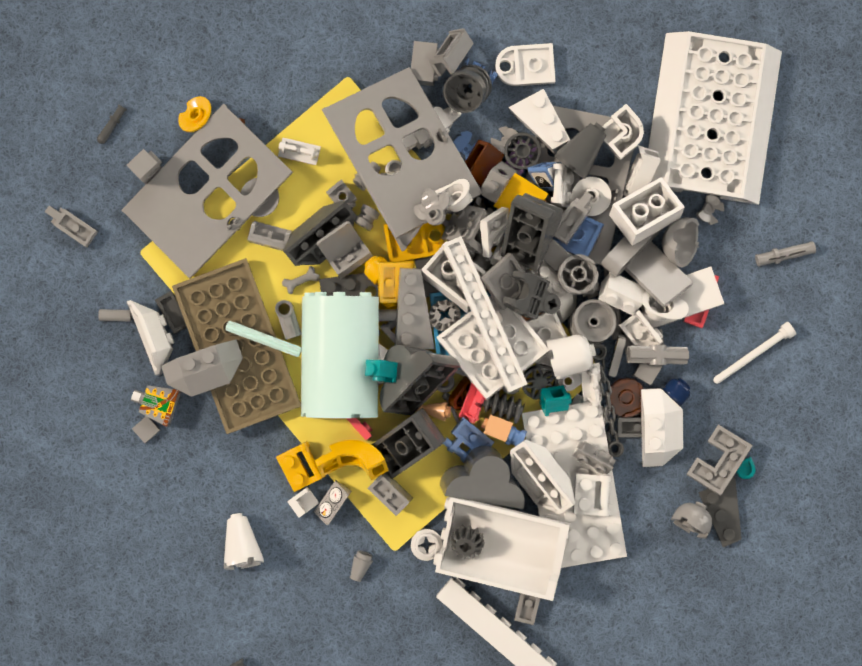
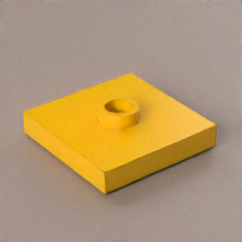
[494,173,549,212]

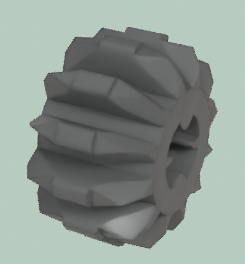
[450,524,485,559]

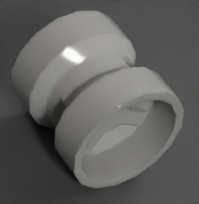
[354,204,380,231]

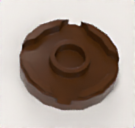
[608,377,644,418]

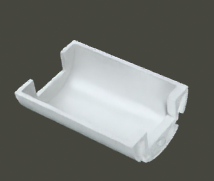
[433,497,570,601]

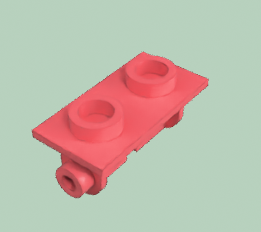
[459,382,485,424]

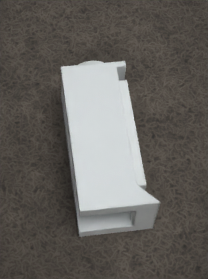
[624,145,661,197]

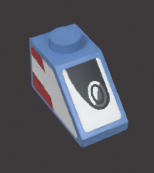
[528,162,562,191]

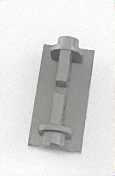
[572,441,616,474]

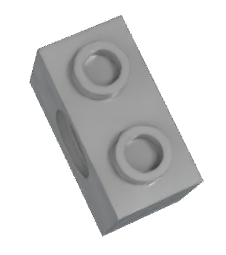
[127,149,162,184]

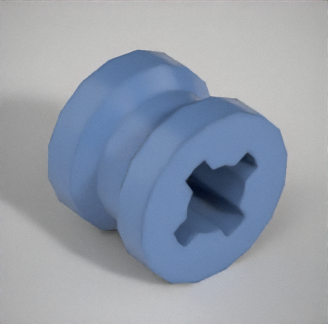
[505,426,527,446]

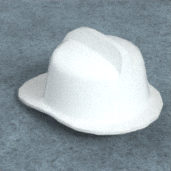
[435,179,473,212]
[642,291,689,322]

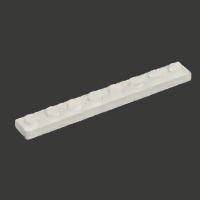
[442,236,527,393]

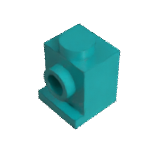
[365,360,398,383]
[539,385,572,416]

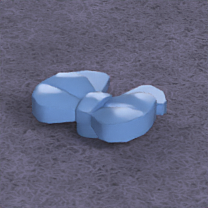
[453,131,477,159]

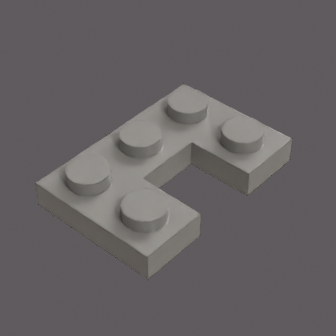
[687,424,753,496]

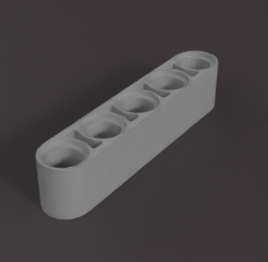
[601,229,662,277]

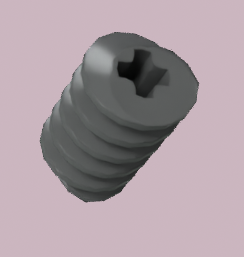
[481,391,525,424]

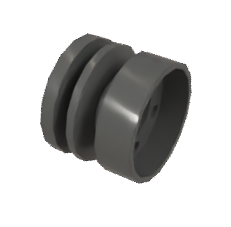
[443,64,492,113]

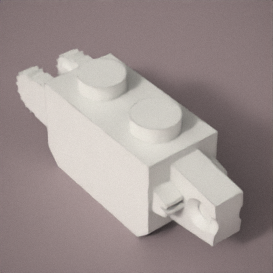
[402,107,461,151]

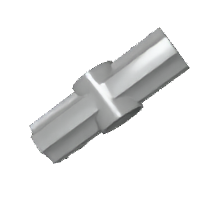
[626,345,689,365]

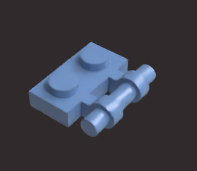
[443,417,494,463]

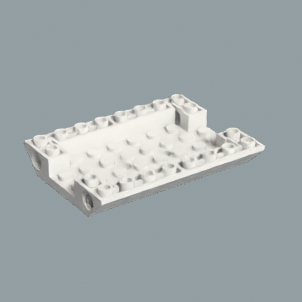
[648,31,782,205]

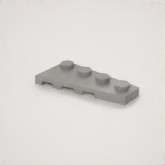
[394,268,435,349]

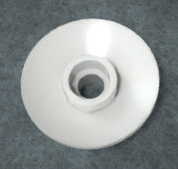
[572,177,611,216]

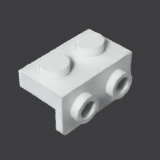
[619,311,663,346]

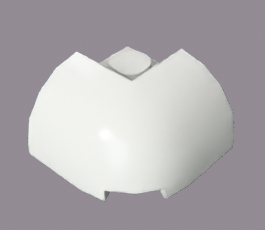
[602,104,644,160]

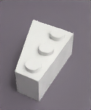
[509,89,570,154]

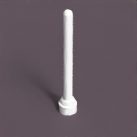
[713,322,796,384]

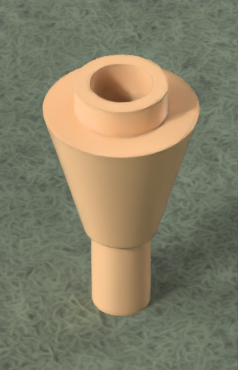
[416,402,451,421]

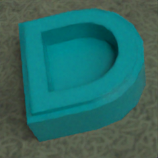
[736,456,756,479]

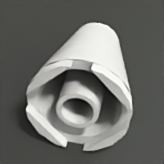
[224,513,264,570]

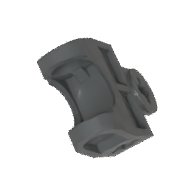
[502,271,561,319]

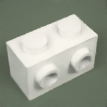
[598,272,645,315]

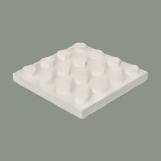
[437,296,549,400]

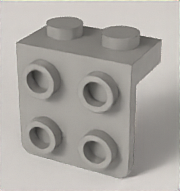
[441,205,486,255]
[317,221,373,279]

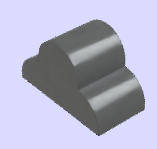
[501,193,563,272]
[380,345,460,416]
[372,408,446,479]
[440,446,525,509]

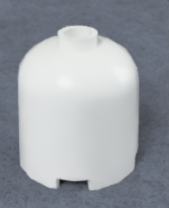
[547,335,596,380]

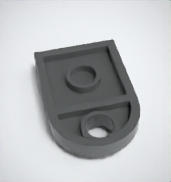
[319,273,378,297]

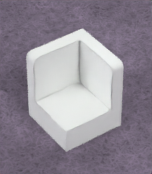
[287,487,319,517]

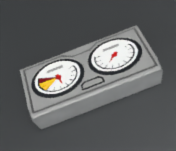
[314,480,352,525]

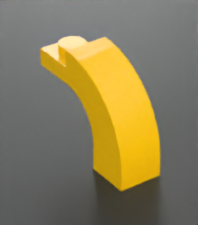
[315,440,389,480]

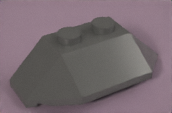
[283,200,357,266]

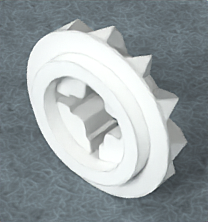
[410,528,442,561]

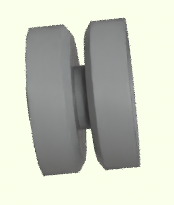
[568,299,616,345]

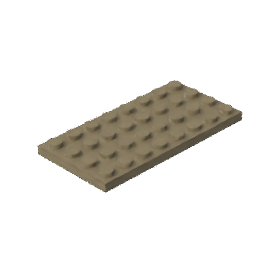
[172,258,301,434]

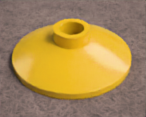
[179,96,211,132]

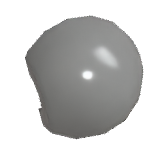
[662,217,699,268]

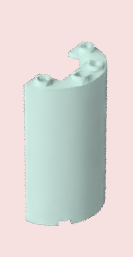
[301,292,379,418]

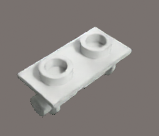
[278,138,321,165]
[581,363,602,406]

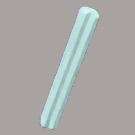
[226,321,301,357]

